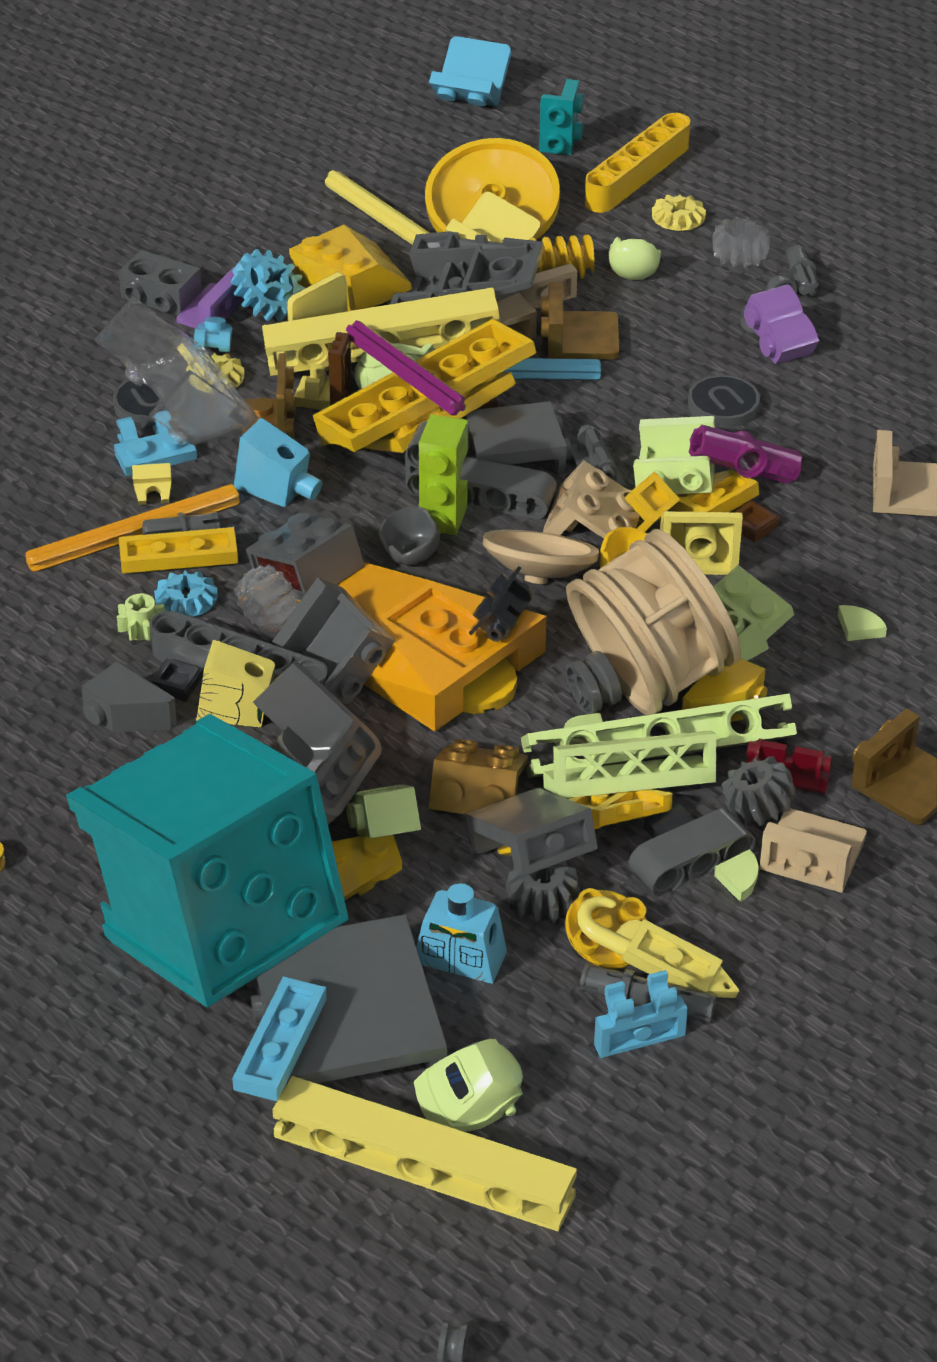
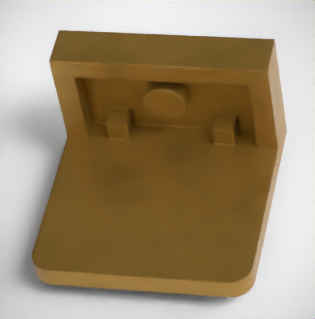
[541,282,619,359]
[851,708,937,825]
[429,739,528,814]

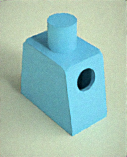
[234,418,323,507]

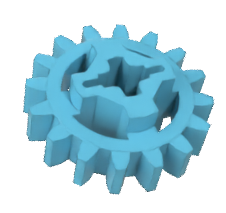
[230,249,306,322]

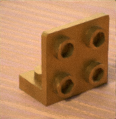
[242,353,295,439]

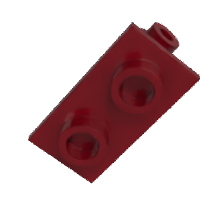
[747,738,833,793]

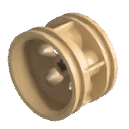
[566,529,741,715]

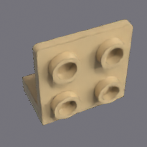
[873,430,937,516]
[543,460,640,538]
[760,808,867,893]

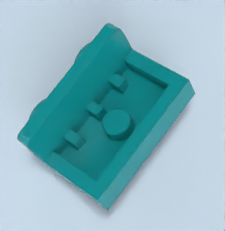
[539,79,584,155]

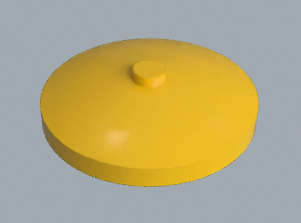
[425,138,560,240]

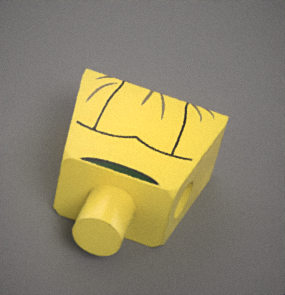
[196,640,275,727]

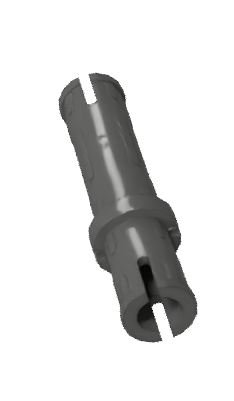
[579,963,717,1024]

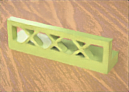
[543,730,716,798]

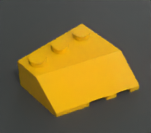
[289,225,412,311]

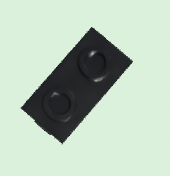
[469,566,532,642]

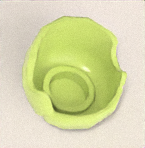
[609,237,661,280]

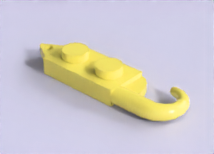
[577,896,739,998]

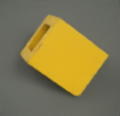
[624,471,680,532]

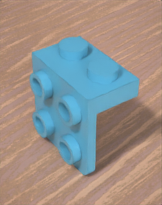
[429,36,512,107]

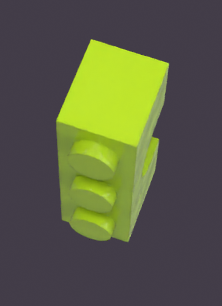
[419,414,468,535]

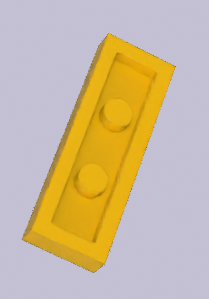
[119,527,238,574]

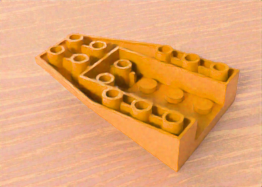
[292,562,547,732]

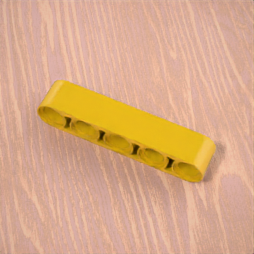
[585,113,690,213]

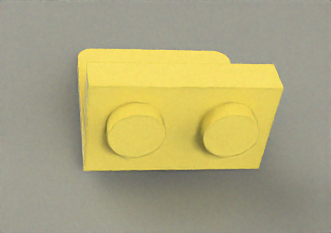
[445,192,541,243]
[287,272,348,371]

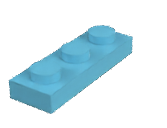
[232,976,327,1102]

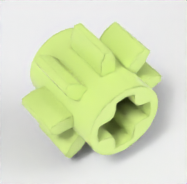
[117,593,165,641]

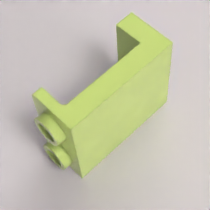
[633,416,715,494]

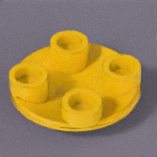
[565,888,647,969]

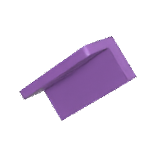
[176,267,244,328]

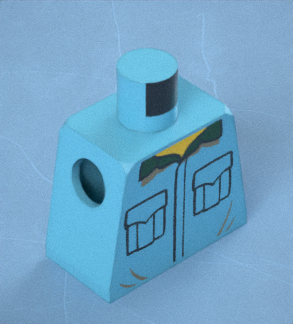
[416,883,507,984]

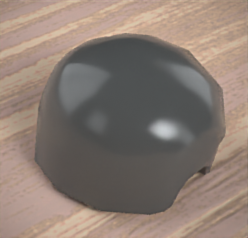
[379,507,441,565]

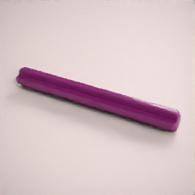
[346,320,466,416]

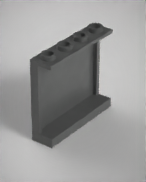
[245,914,447,1092]

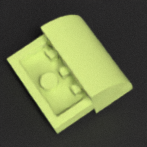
[713,565,795,661]

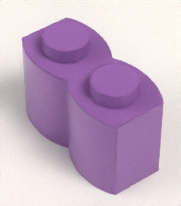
[744,284,819,364]

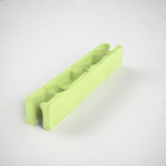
[521,693,797,778]

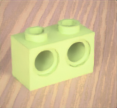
[346,784,421,838]

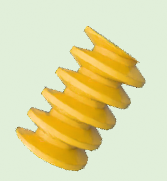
[529,234,594,279]

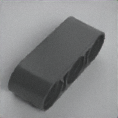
[629,808,756,897]

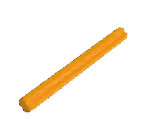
[25,484,240,572]

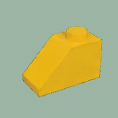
[682,658,768,721]

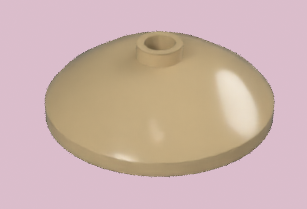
[483,530,599,584]

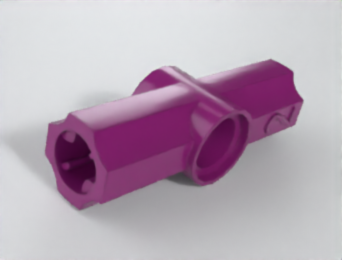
[689,424,802,484]

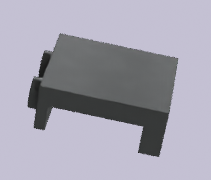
[464,401,572,474]
[272,577,395,704]
[465,788,598,876]

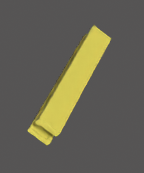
[262,287,500,376]
[272,1076,577,1232]

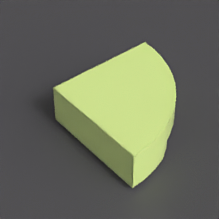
[838,605,887,641]
[714,849,759,902]

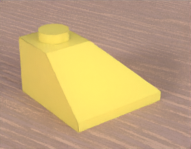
[660,511,743,575]

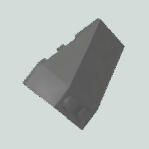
[390,231,545,304]

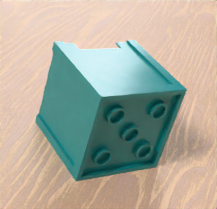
[66,714,349,1008]

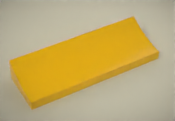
[313,319,536,452]

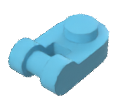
[194,317,233,352]

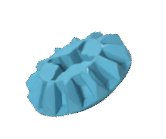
[154,569,218,617]

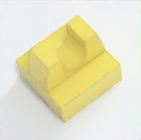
[294,364,330,410]
[132,463,172,505]

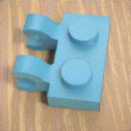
[114,408,197,476]
[594,970,688,1058]

